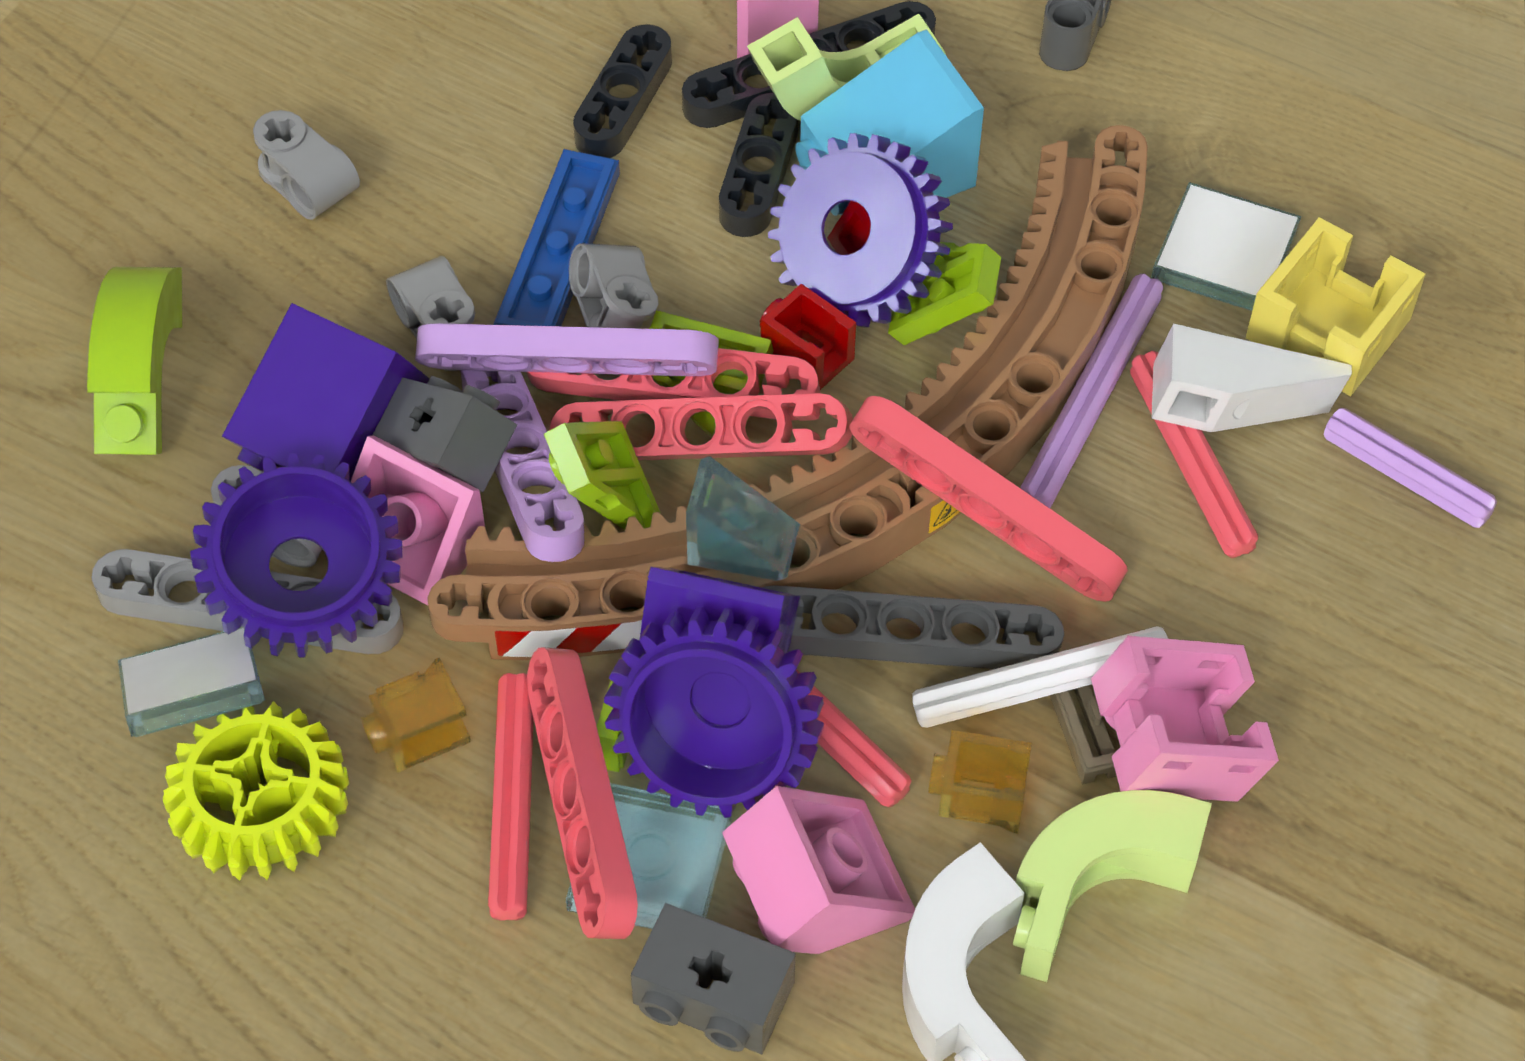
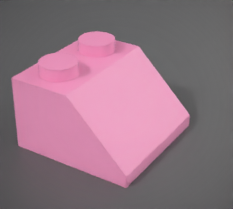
[722,786,915,954]

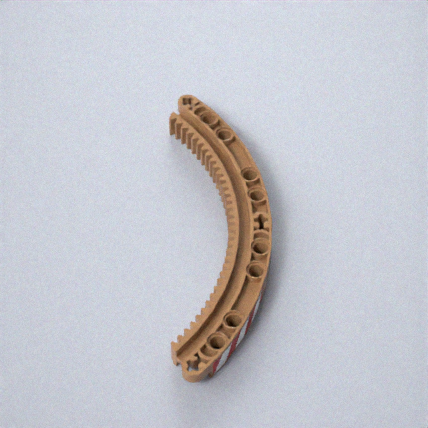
[427,125,1148,660]

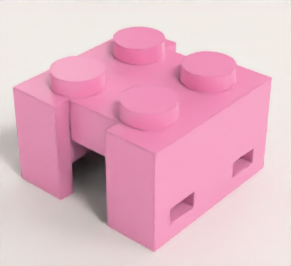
[1091,636,1279,802]

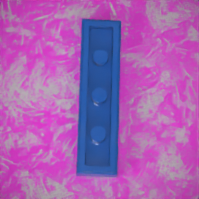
[493,149,620,327]

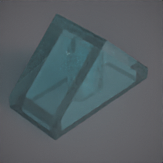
[686,456,800,581]

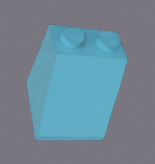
[795,29,984,216]

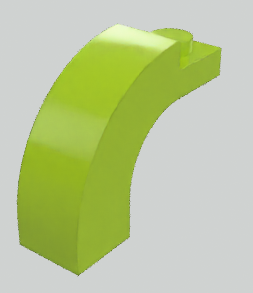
[87,267,182,455]

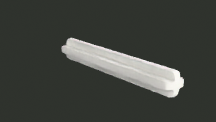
[912,626,1168,728]

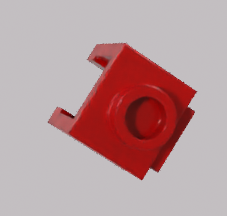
[760,284,857,390]

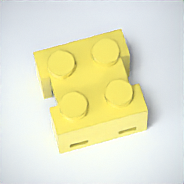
[1246,217,1425,397]

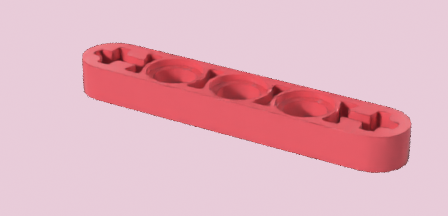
[526,348,820,421]
[549,393,853,460]
[850,396,1128,602]
[527,647,638,939]

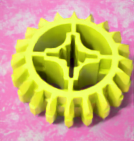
[163,701,350,881]

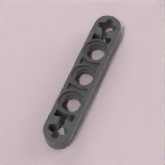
[763,585,1065,669]

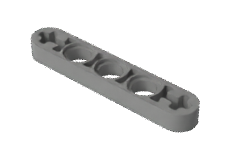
[91,549,404,654]

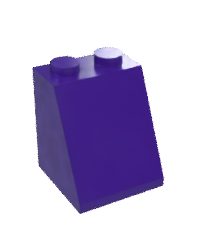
[222,303,430,482]
[640,567,800,725]

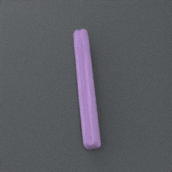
[1021,274,1163,508]

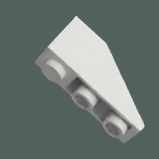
[1152,324,1352,432]

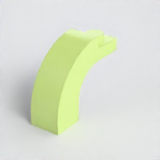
[747,14,946,121]
[1013,790,1212,982]

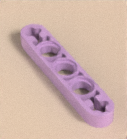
[415,323,719,376]
[461,370,584,562]

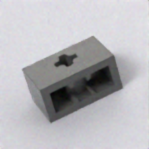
[372,376,518,492]
[631,903,796,1055]

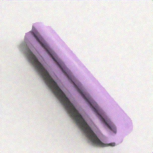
[1324,408,1497,528]

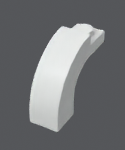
[902,842,1026,1061]

